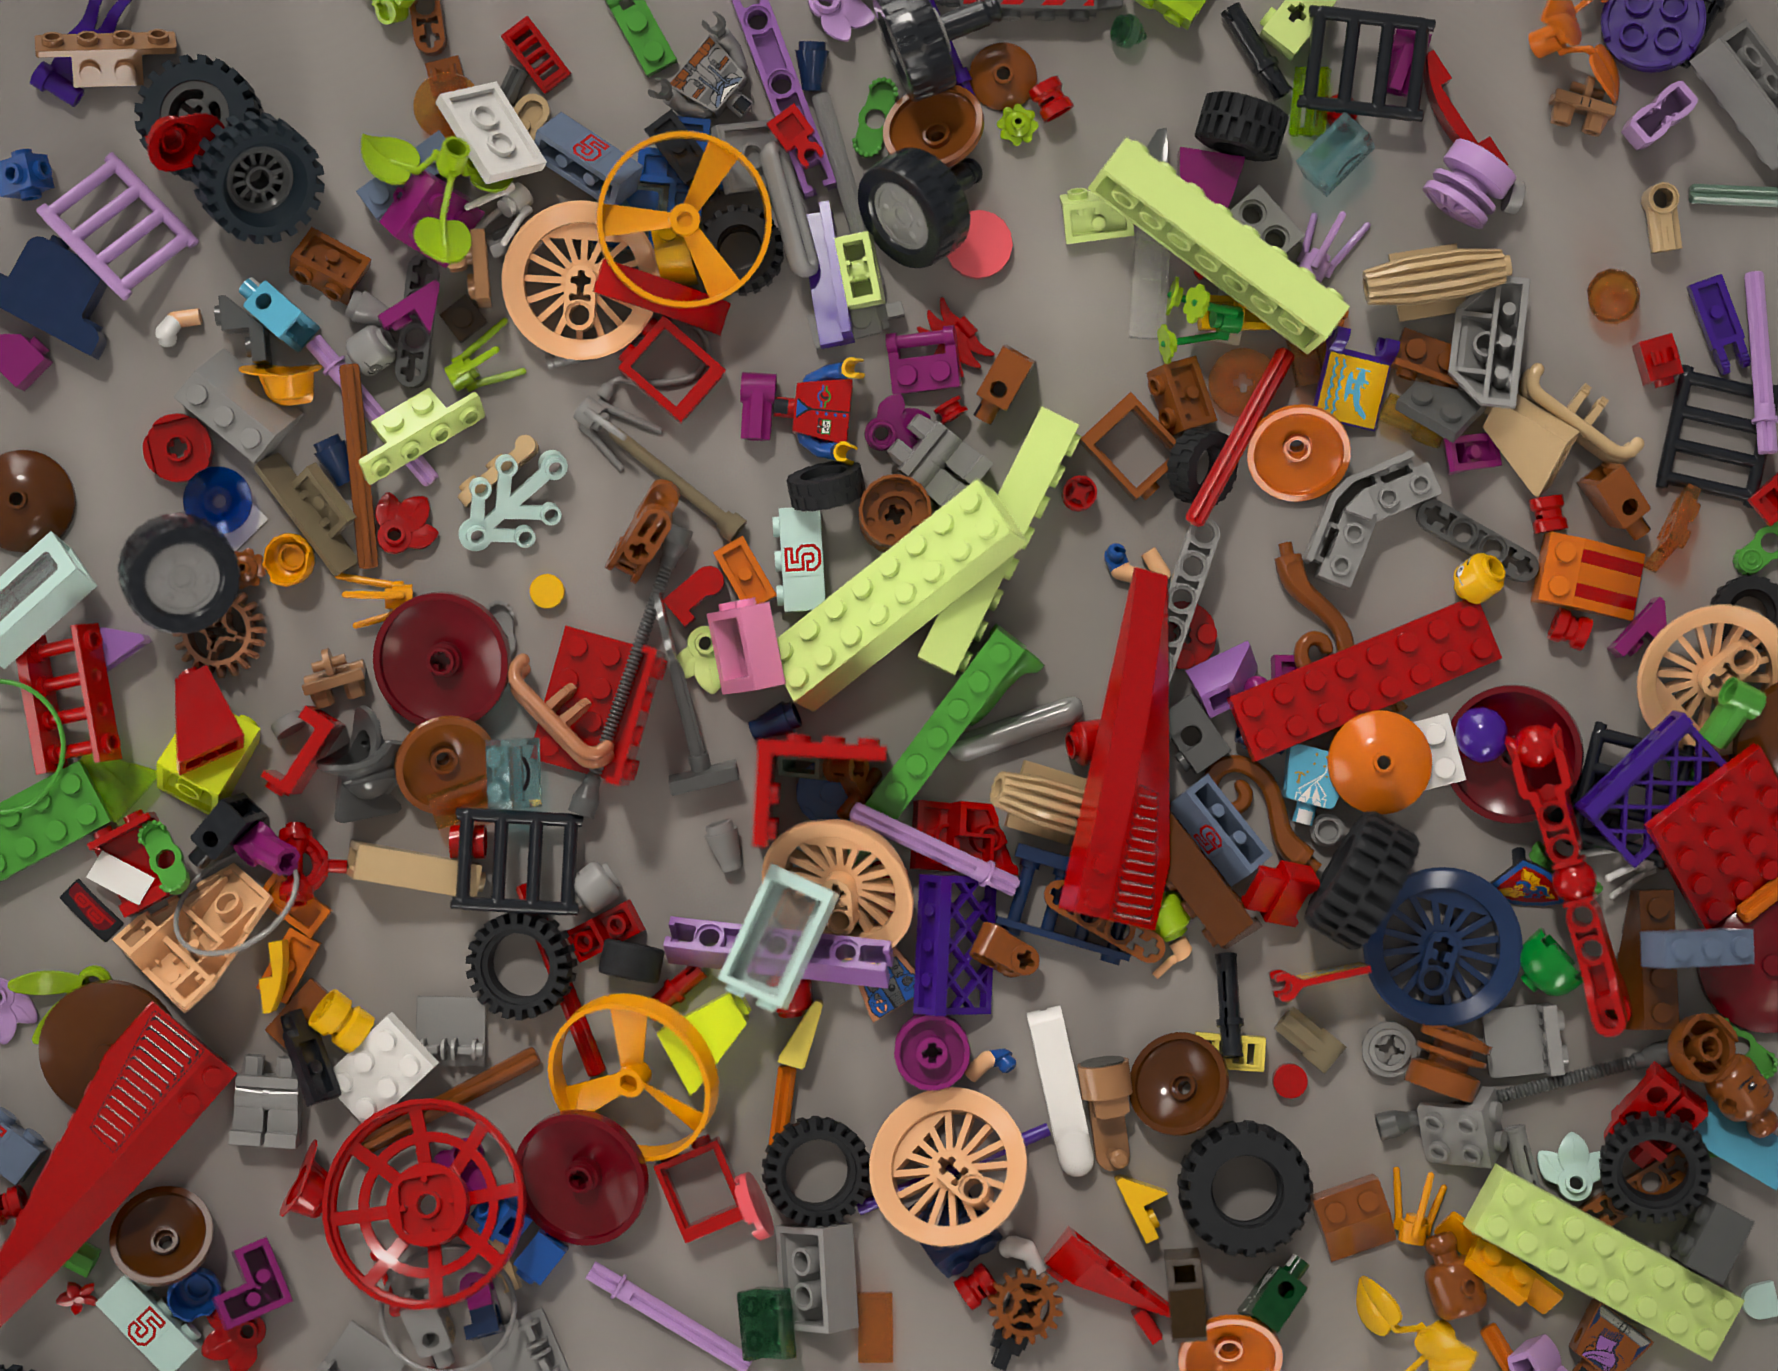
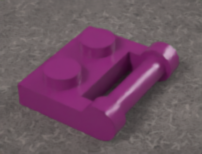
[885,325,962,395]

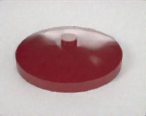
[373,591,511,725]
[1450,685,1584,824]
[1697,901,1778,1033]
[513,1109,649,1246]

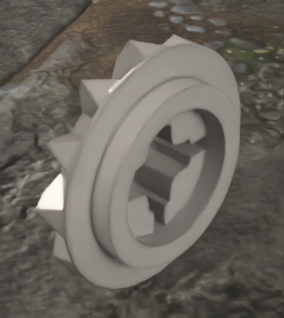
[1362,1022,1417,1077]

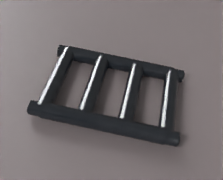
[1297,5,1436,122]
[1655,364,1778,509]
[1565,721,1695,870]
[450,807,584,916]

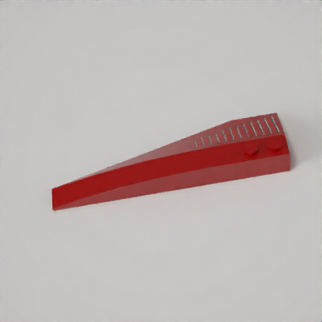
[1058,567,1170,931]
[0,1001,237,1327]

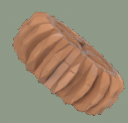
[172,592,267,678]

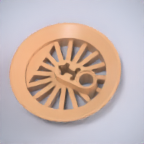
[502,201,660,360]
[1636,605,1778,757]
[762,819,914,960]
[869,1087,1027,1246]

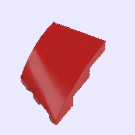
[910,800,1019,876]

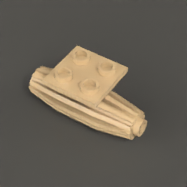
[1362,243,1512,322]
[990,760,1087,845]

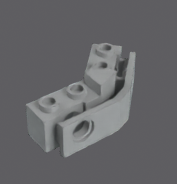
[1302,449,1443,590]

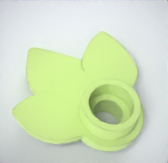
[677,626,721,694]

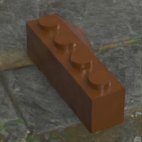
[1165,812,1263,949]
[1606,888,1679,1030]

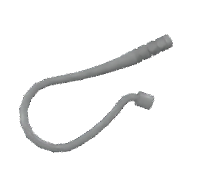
[545,318,712,401]

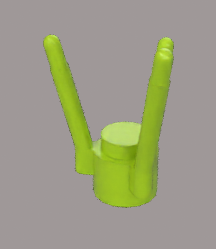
[444,317,527,393]

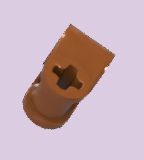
[969,922,1040,978]

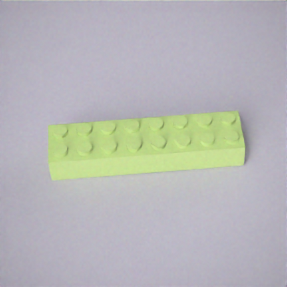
[1087,137,1350,355]
[917,407,1081,677]
[777,479,1028,712]
[1462,1163,1745,1362]

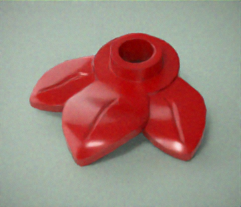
[375,492,439,554]
[201,1309,266,1371]

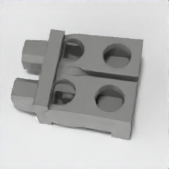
[886,414,994,508]
[229,1053,303,1149]

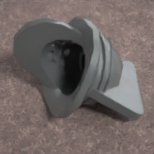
[316,705,403,823]

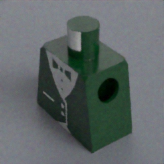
[1237,1254,1310,1333]

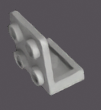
[1481,1002,1569,1078]
[1417,1086,1507,1169]

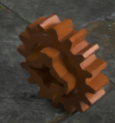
[987,1267,1064,1345]

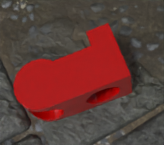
[663,566,725,628]

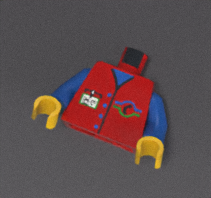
[773,357,865,465]

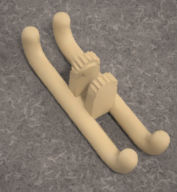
[1519,363,1645,464]

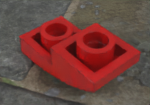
[567,899,646,963]

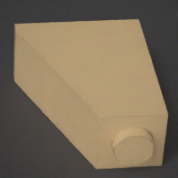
[1483,394,1580,497]

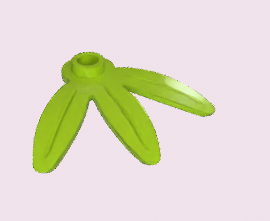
[7,965,112,1045]

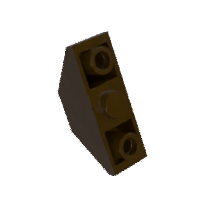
[1164,1247,1207,1343]

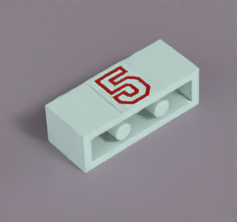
[772,508,826,613]
[95,1275,203,1371]

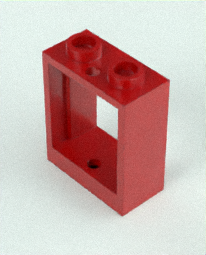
[618,315,726,424]
[653,1134,744,1244]

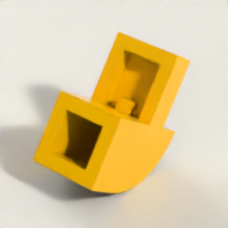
[651,228,698,286]

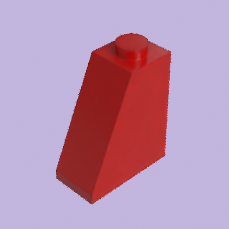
[175,665,244,776]

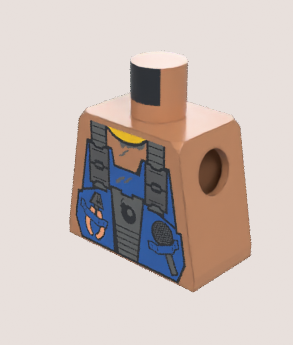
[858,946,915,1023]

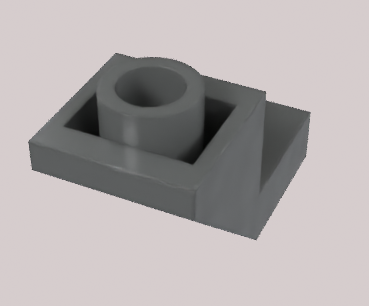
[214,295,272,365]

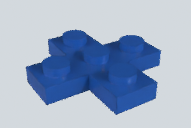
[638,116,724,223]

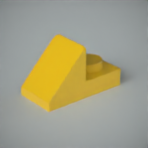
[1114,1174,1168,1244]

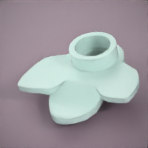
[1537,1132,1601,1202]

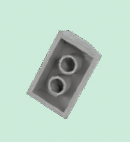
[173,348,304,464]
[775,1222,859,1334]

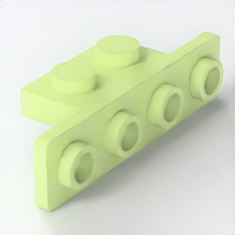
[359,388,485,485]

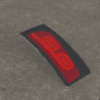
[60,879,124,942]

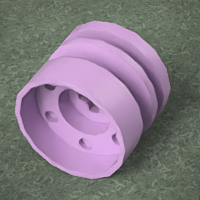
[1423,139,1516,229]

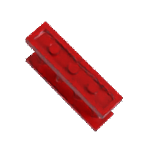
[16,623,122,775]

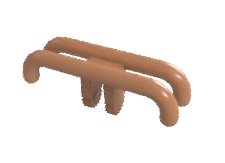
[508,653,615,769]

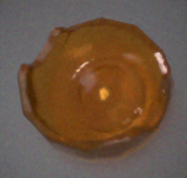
[1587,268,1640,325]

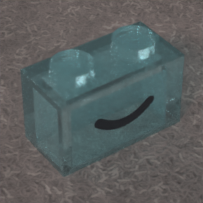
[1296,112,1376,197]
[485,737,542,810]

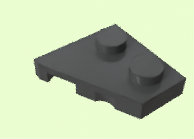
[1395,381,1487,443]

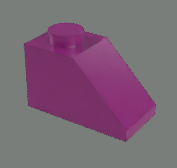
[0,334,53,391]

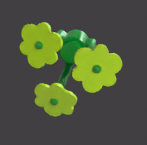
[1157,276,1244,364]

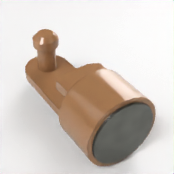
[1077,1056,1133,1171]

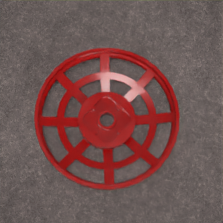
[322,1098,526,1310]

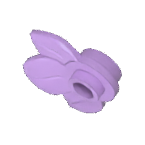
[808,0,875,42]
[0,978,38,1044]

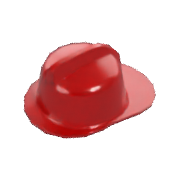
[145,113,225,172]
[279,1139,328,1218]

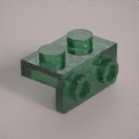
[737,1286,797,1361]

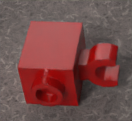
[1632,333,1684,389]

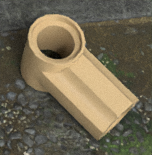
[1641,182,1682,253]

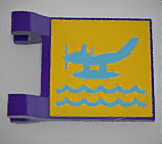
[1313,326,1400,431]

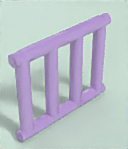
[36,152,199,301]

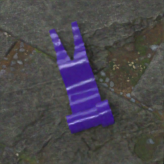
[30,0,132,107]

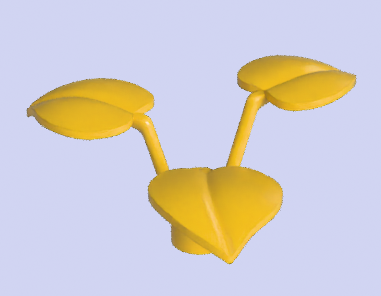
[1356,1275,1478,1371]

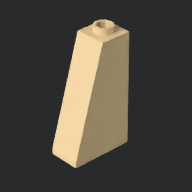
[345,840,486,897]

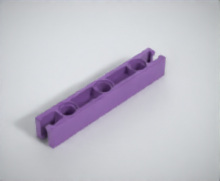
[731,0,837,199]
[663,916,894,989]

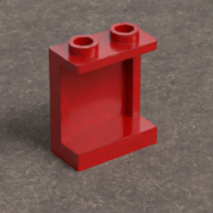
[260,705,346,797]
[87,809,191,918]

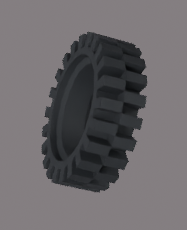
[465,913,578,1020]
[1599,1111,1712,1224]
[761,1116,871,1227]

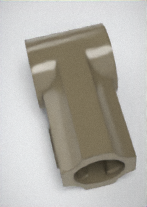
[1274,1006,1347,1074]

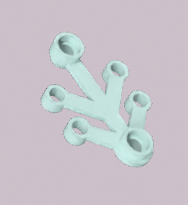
[458,450,568,551]

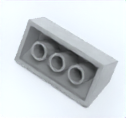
[1689,20,1778,171]

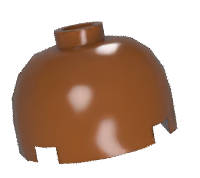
[1667,1013,1739,1083]

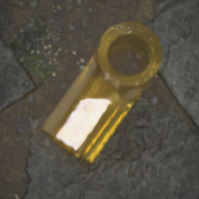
[1378,392,1443,449]

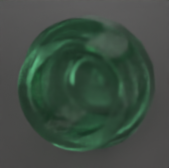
[1110,14,1147,49]

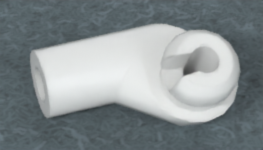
[998,1235,1046,1275]

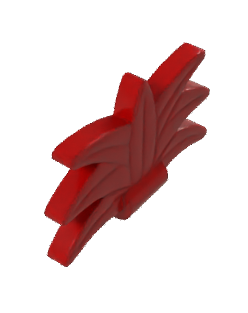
[917,297,995,378]

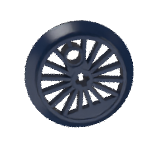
[1363,867,1523,1027]

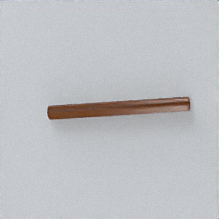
[339,363,379,569]
[362,1047,541,1153]

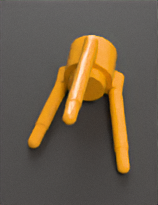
[334,573,413,629]
[1393,1166,1447,1246]

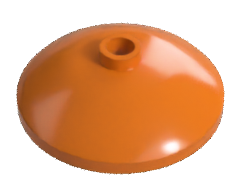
[1247,404,1351,502]
[1327,711,1432,814]
[1178,1315,1283,1371]

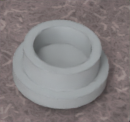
[1309,813,1344,848]

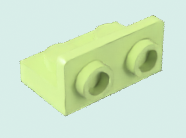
[1060,188,1135,244]

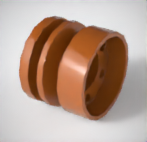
[858,474,932,553]
[1404,1024,1493,1103]

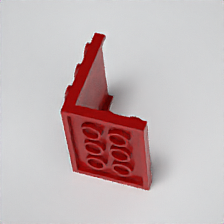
[528,625,668,786]
[752,734,887,847]

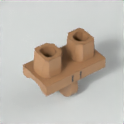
[1548,75,1617,137]
[302,648,366,709]

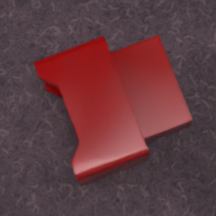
[1241,860,1320,928]

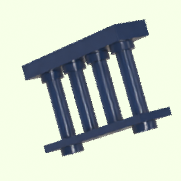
[995,842,1131,965]

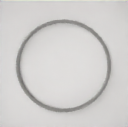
[173,852,299,956]
[379,1244,517,1371]

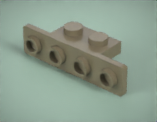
[254,453,358,576]

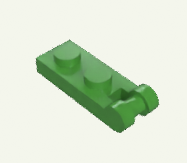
[605,0,678,78]

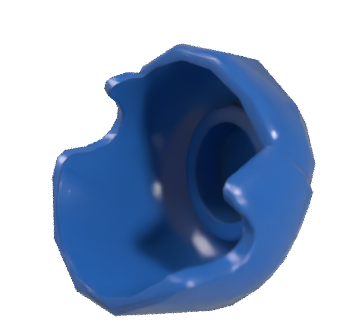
[167,1267,221,1322]

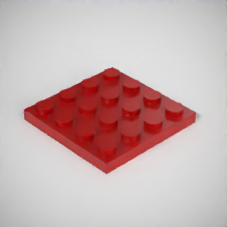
[1644,743,1778,929]

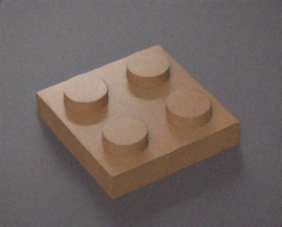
[466,228,492,308]

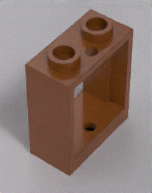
[1079,392,1176,502]

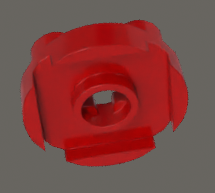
[143,413,214,483]
[1168,601,1217,670]

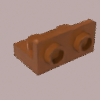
[289,227,372,305]
[1390,327,1459,389]
[1146,356,1218,436]

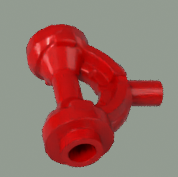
[278,822,347,907]

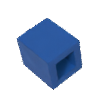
[513,1229,569,1285]

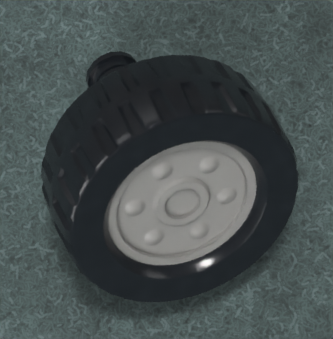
[873,0,1003,102]
[858,148,983,269]
[117,513,241,634]

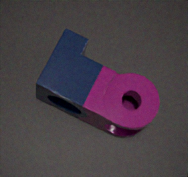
[459,1272,506,1341]

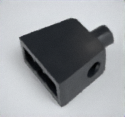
[188,792,268,869]

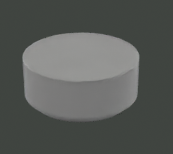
[1501,179,1526,215]
[271,710,307,739]

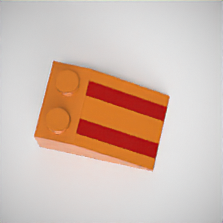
[1530,532,1646,621]

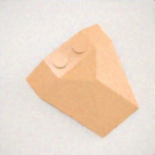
[112,863,274,1013]

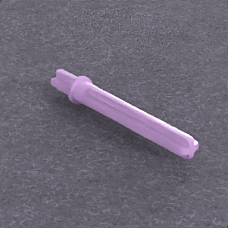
[1744,271,1778,455]
[306,334,438,486]
[849,803,1020,896]
[586,1261,753,1371]

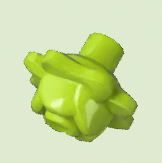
[997,104,1039,146]

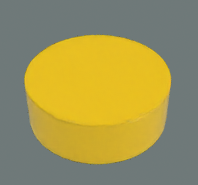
[530,574,565,609]

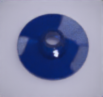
[183,466,253,535]

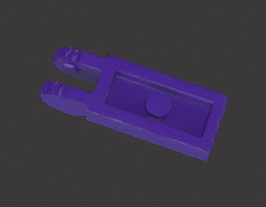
[1686,274,1751,375]

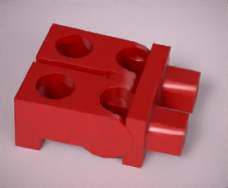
[1604,1061,1709,1169]

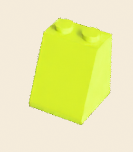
[157,714,261,815]
[656,991,752,1095]

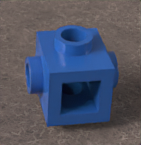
[0,149,55,201]
[470,1197,533,1245]

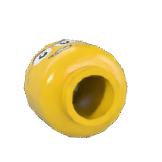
[1453,553,1505,604]

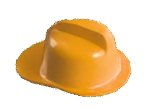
[239,364,322,406]

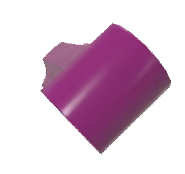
[1387,29,1432,97]
[740,372,777,441]
[233,821,300,876]

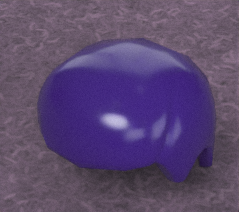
[1455,707,1508,763]

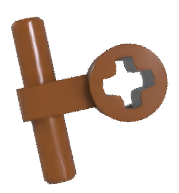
[822,757,883,820]

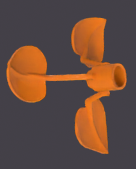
[1528,0,1620,105]

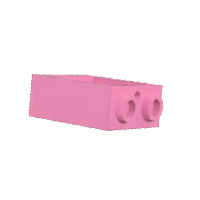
[707,598,786,695]

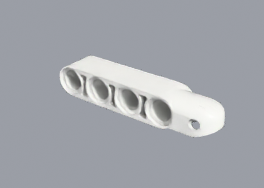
[1026,1005,1094,1177]

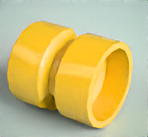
[308,989,375,1053]

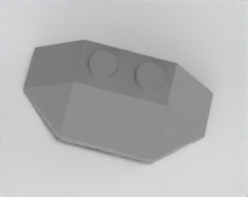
[1448,276,1531,409]

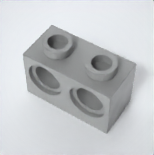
[1230,185,1305,254]

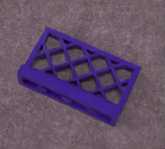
[1574,710,1727,868]
[913,874,997,1016]

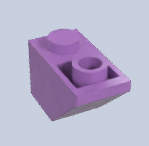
[1186,641,1258,718]

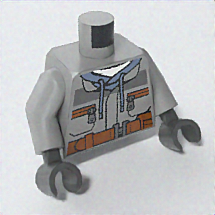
[647,11,754,119]

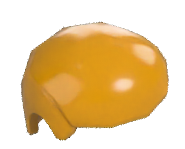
[262,533,315,587]

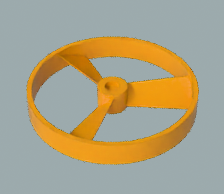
[596,131,772,308]
[548,993,719,1162]

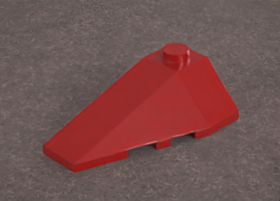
[1044,1226,1170,1318]

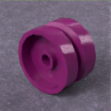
[894,1014,970,1091]

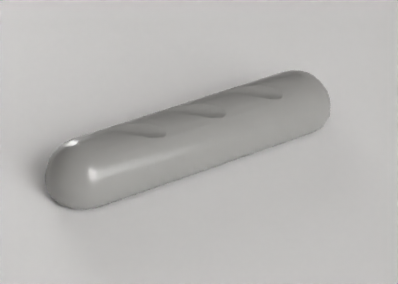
[760,141,819,278]
[949,697,1083,761]

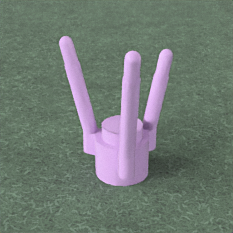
[1296,211,1371,283]

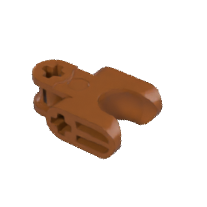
[605,479,680,584]

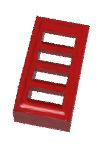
[501,16,572,95]

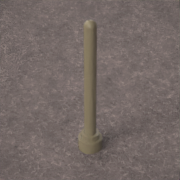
[609,427,747,542]

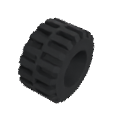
[1194,91,1289,162]
[702,204,784,296]

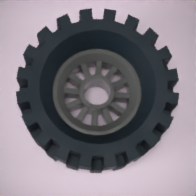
[191,112,325,244]

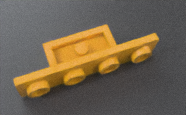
[1434,1211,1564,1314]

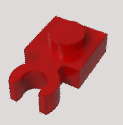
[766,103,824,169]

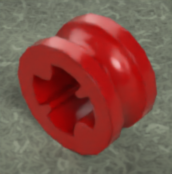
[933,395,968,425]

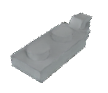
[807,301,905,350]

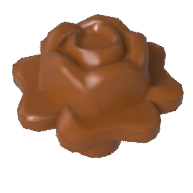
[234,548,266,589]

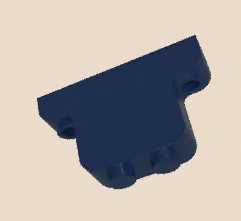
[0,234,108,360]

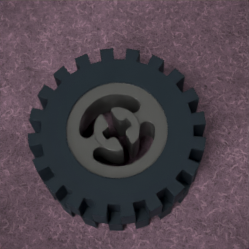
[134,54,262,182]

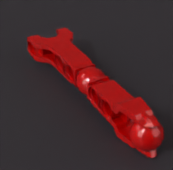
[1505,722,1632,1037]

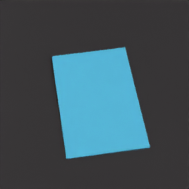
[1693,1095,1778,1191]

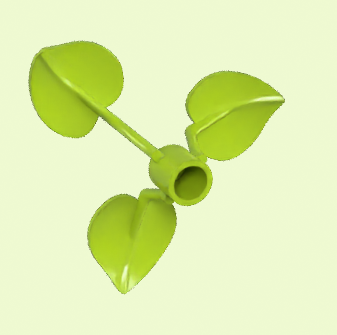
[361,133,513,264]

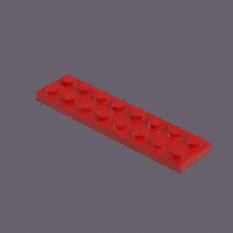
[1226,599,1502,762]

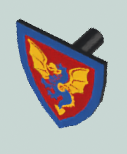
[1490,847,1564,906]

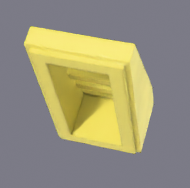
[777,999,824,1069]
[1195,1032,1266,1072]

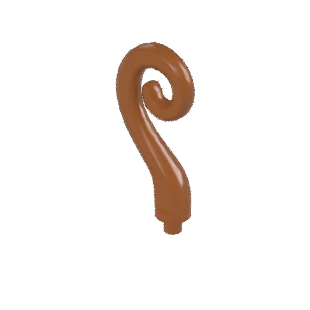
[1274,542,1354,668]
[1203,755,1322,873]

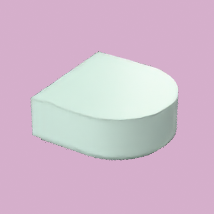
[1741,1280,1778,1320]

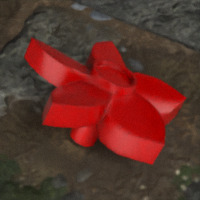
[56,1282,98,1315]

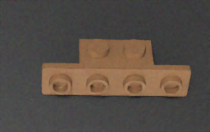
[35,29,177,88]

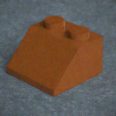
[1310,1173,1396,1262]

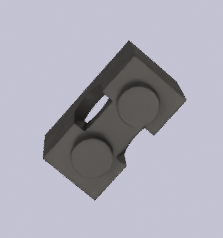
[1169,694,1231,774]

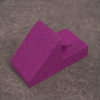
[378,279,440,335]
[1443,433,1502,475]
[1607,596,1667,658]

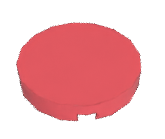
[946,210,1013,280]
[734,1172,774,1241]

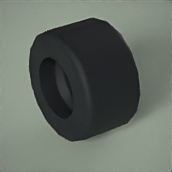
[599,939,665,984]

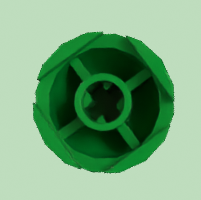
[1520,927,1583,996]

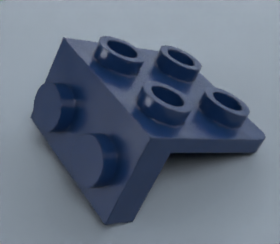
[907,1176,1003,1279]

